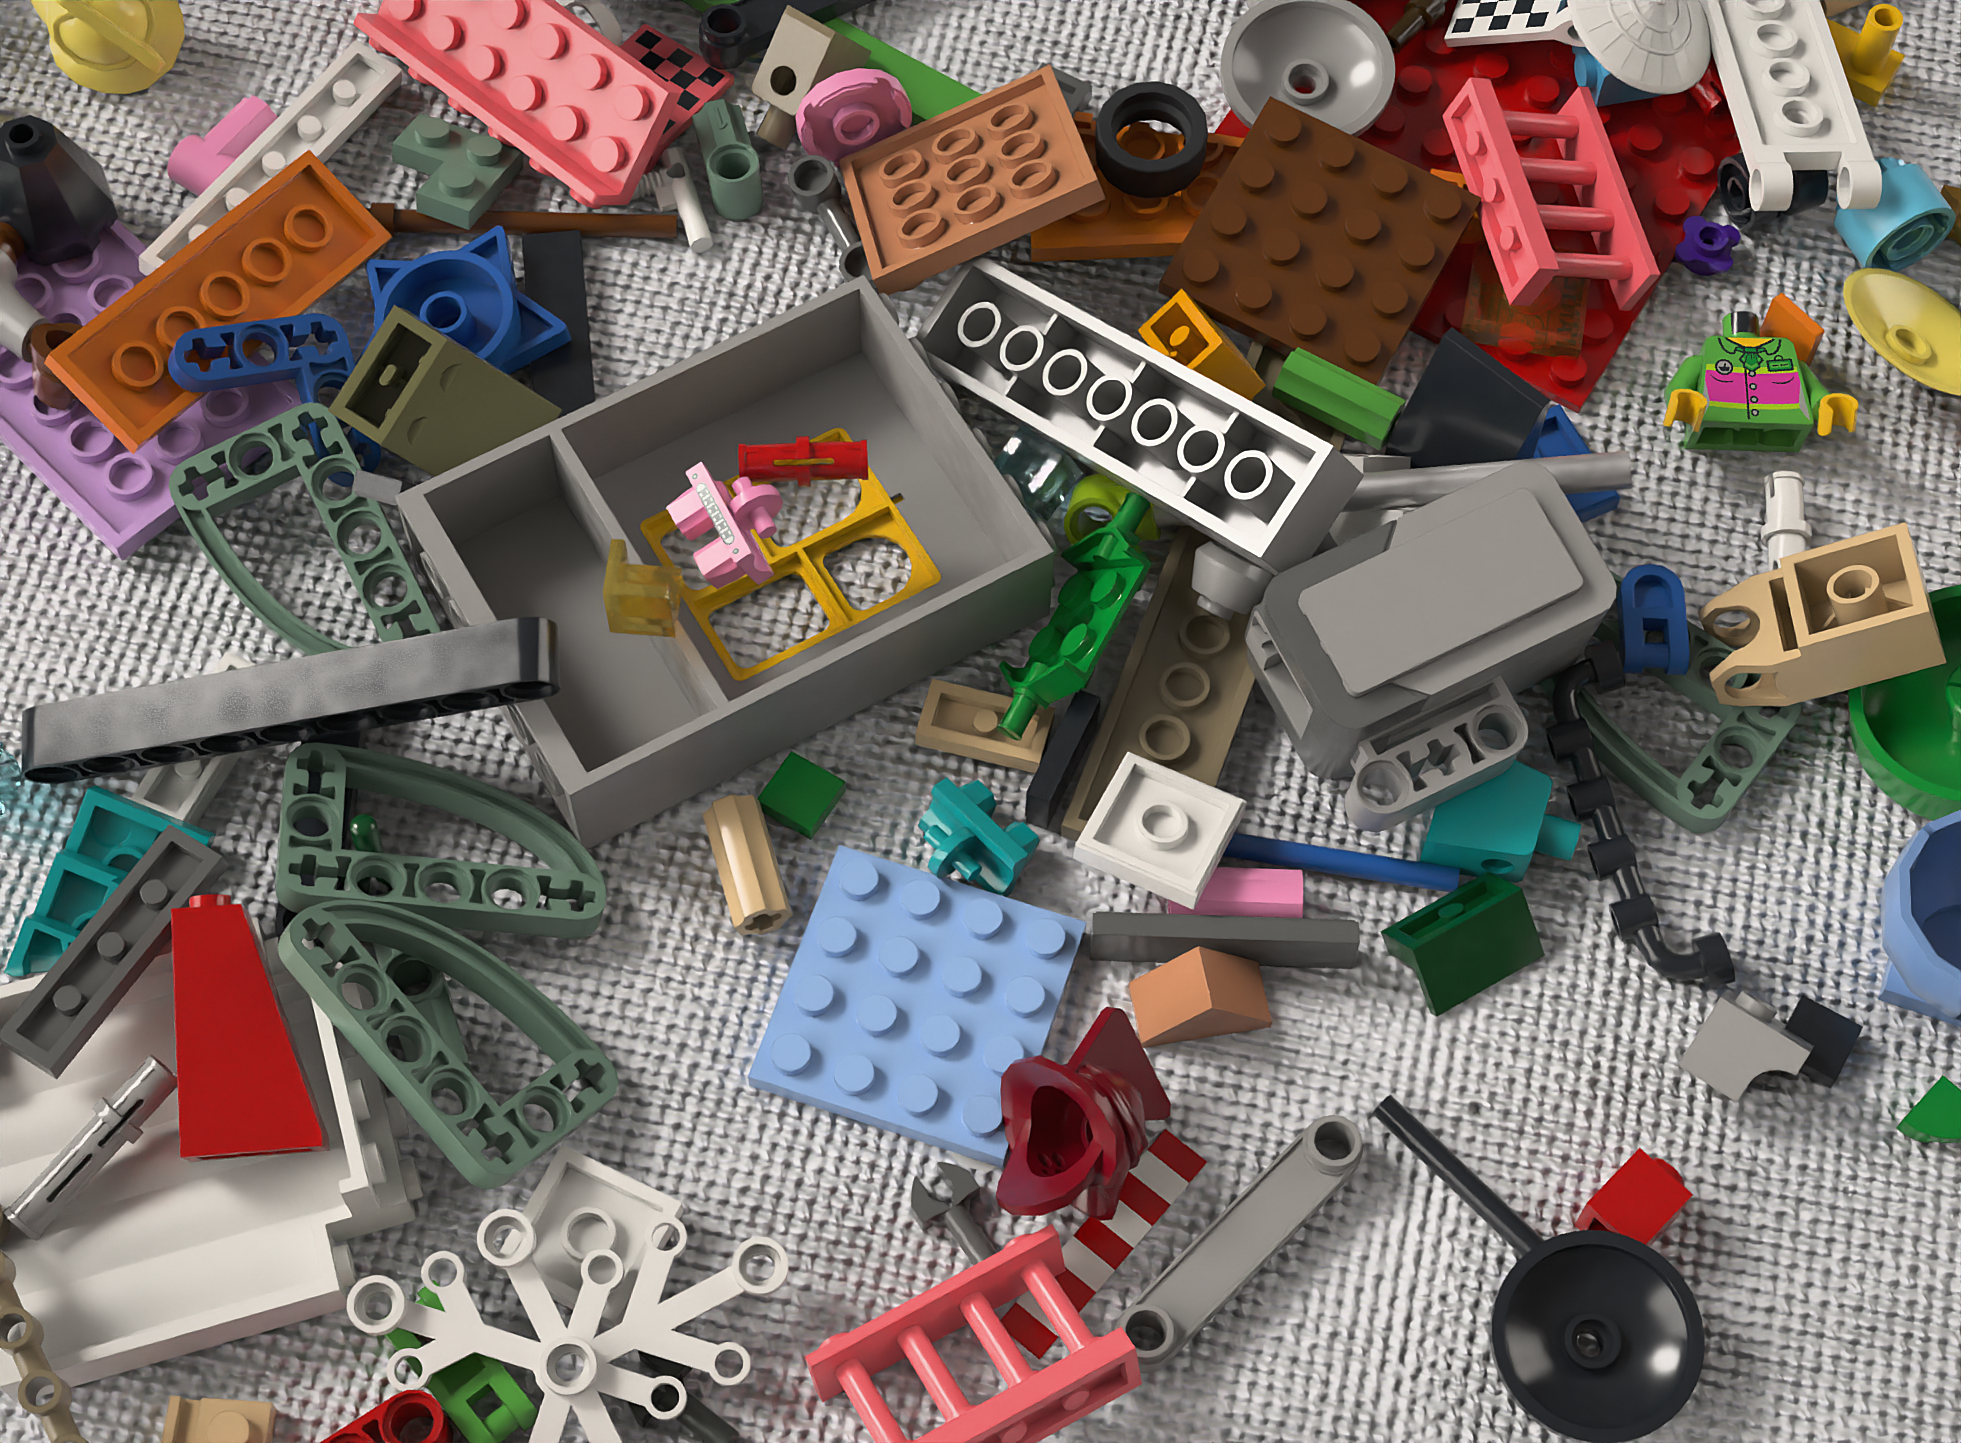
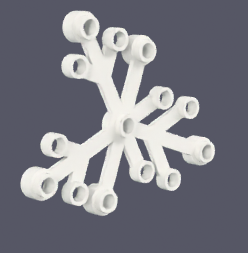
[347,1209,789,1443]

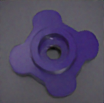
[1675,216,1741,276]

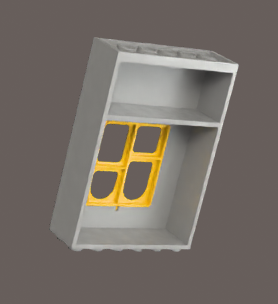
[395,275,1057,850]

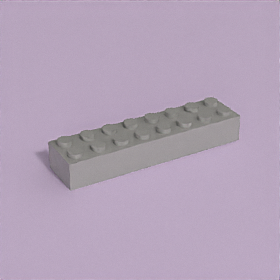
[915,255,1364,576]

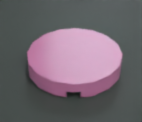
[796,68,912,167]

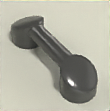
[788,155,877,289]

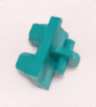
[918,777,1040,897]

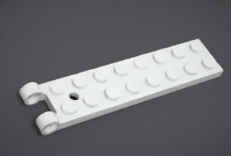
[1699,0,1882,211]

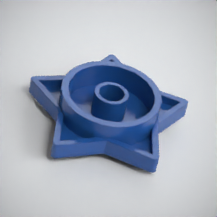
[355,226,571,375]

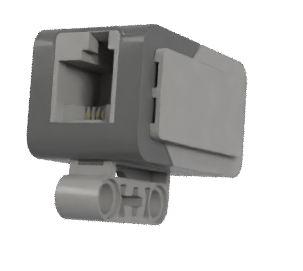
[1244,461,1617,832]

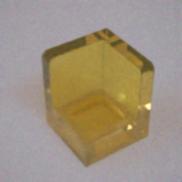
[603,539,683,638]

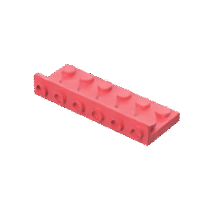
[353,0,682,209]

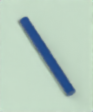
[1222,832,1460,893]

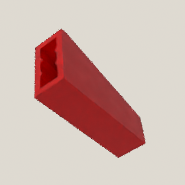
[171,894,330,1162]

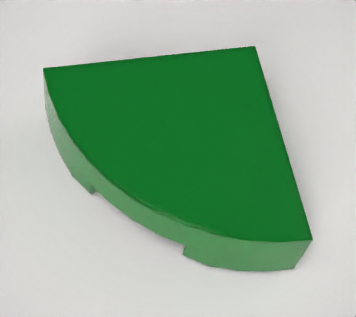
[1896,1075,1961,1143]

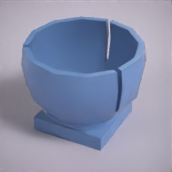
[1878,810,1961,1027]

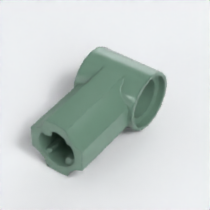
[692,99,764,220]

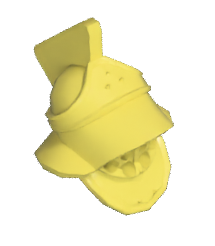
[31,0,185,94]

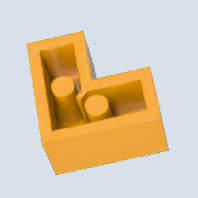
[1138,289,1266,402]

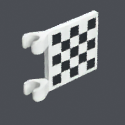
[1444,0,1586,47]

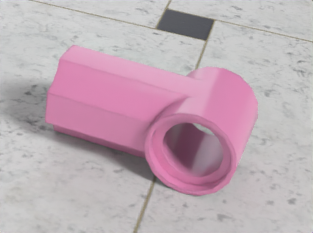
[167,95,278,197]

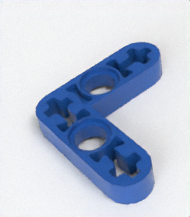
[168,313,381,487]

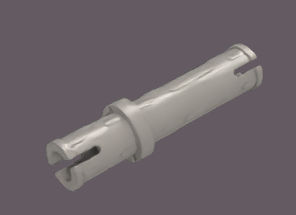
[4,1054,178,1241]

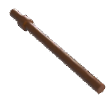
[366,202,678,239]

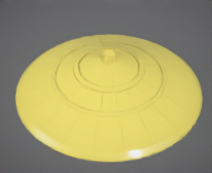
[1843,268,1961,396]

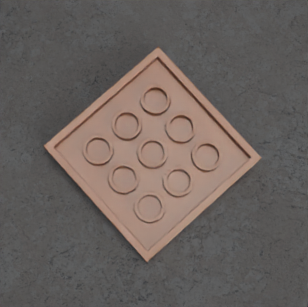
[838,64,1106,296]

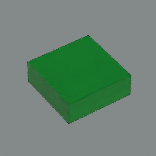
[757,751,846,840]

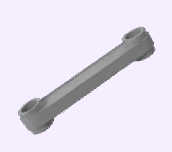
[1115,1115,1364,1374]

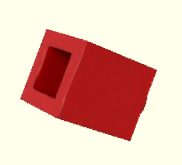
[1574,1148,1693,1247]

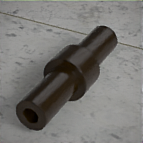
[1385,0,1449,54]

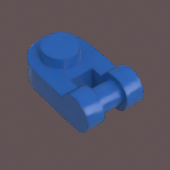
[1617,563,1689,675]

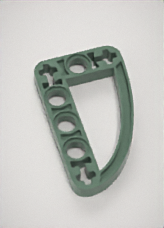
[168,402,442,656]
[1539,570,1801,833]
[275,743,607,939]
[278,900,619,1189]

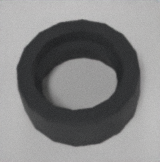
[1095,81,1208,199]

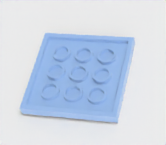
[748,845,1087,1168]

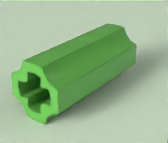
[1272,347,1406,450]

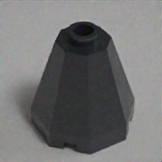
[0,115,118,267]

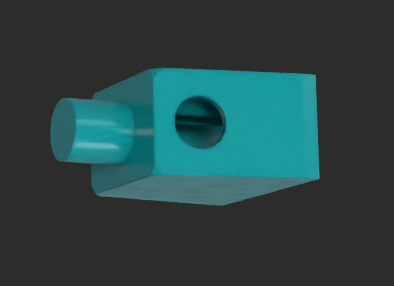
[1419,760,1582,883]

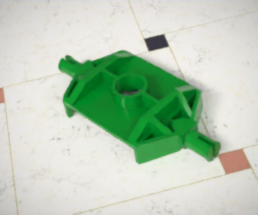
[996,492,1153,741]

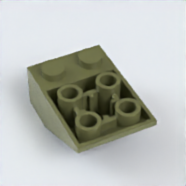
[328,305,562,477]

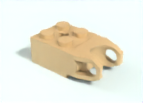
[1698,522,1946,707]

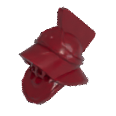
[996,1007,1171,1221]

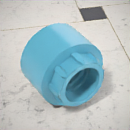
[1834,157,1956,272]

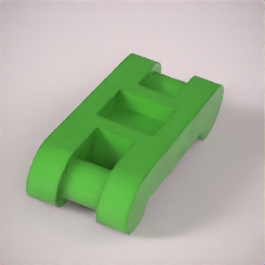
[383,1280,539,1443]

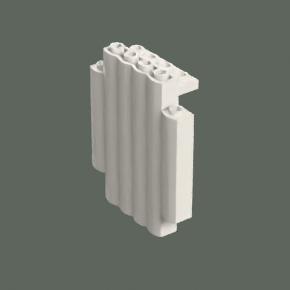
[0,917,424,1403]

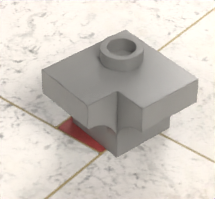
[1678,989,1814,1102]

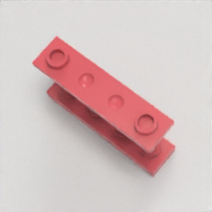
[1442,77,1660,311]
[804,1224,1142,1443]

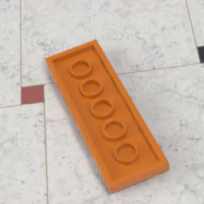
[44,149,392,454]

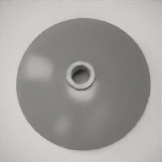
[1220,0,1395,137]

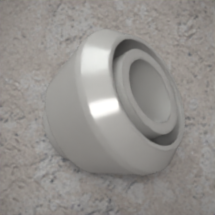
[1191,541,1273,620]

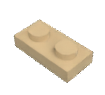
[915,679,1055,773]

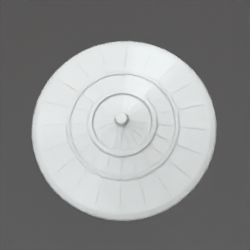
[1567,0,1711,94]

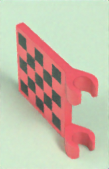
[620,24,734,175]

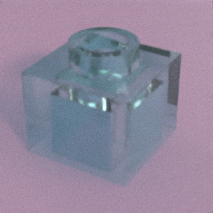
[993,426,1083,522]

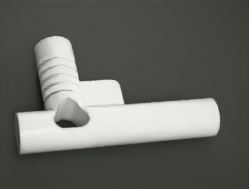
[630,147,713,252]

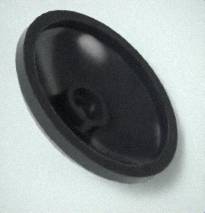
[1490,1230,1705,1443]

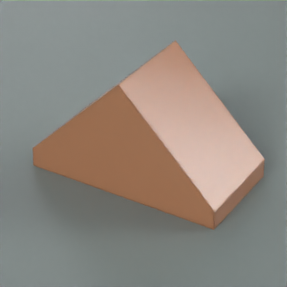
[1128,946,1272,1048]

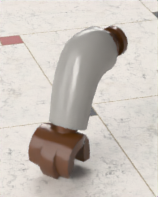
[0,221,83,410]

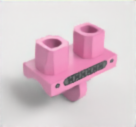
[667,461,783,589]

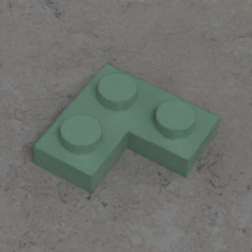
[392,113,524,230]

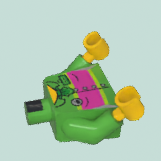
[1663,311,1859,452]

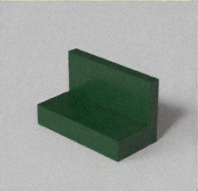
[1380,871,1545,1017]

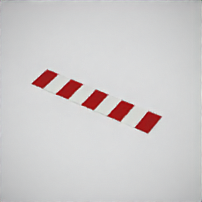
[1000,1129,1207,1360]

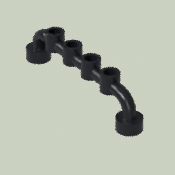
[1545,639,1735,990]

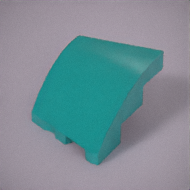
[4,785,216,977]

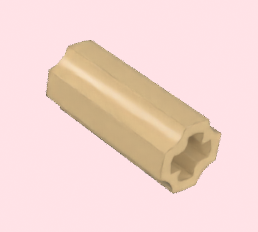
[702,794,793,935]

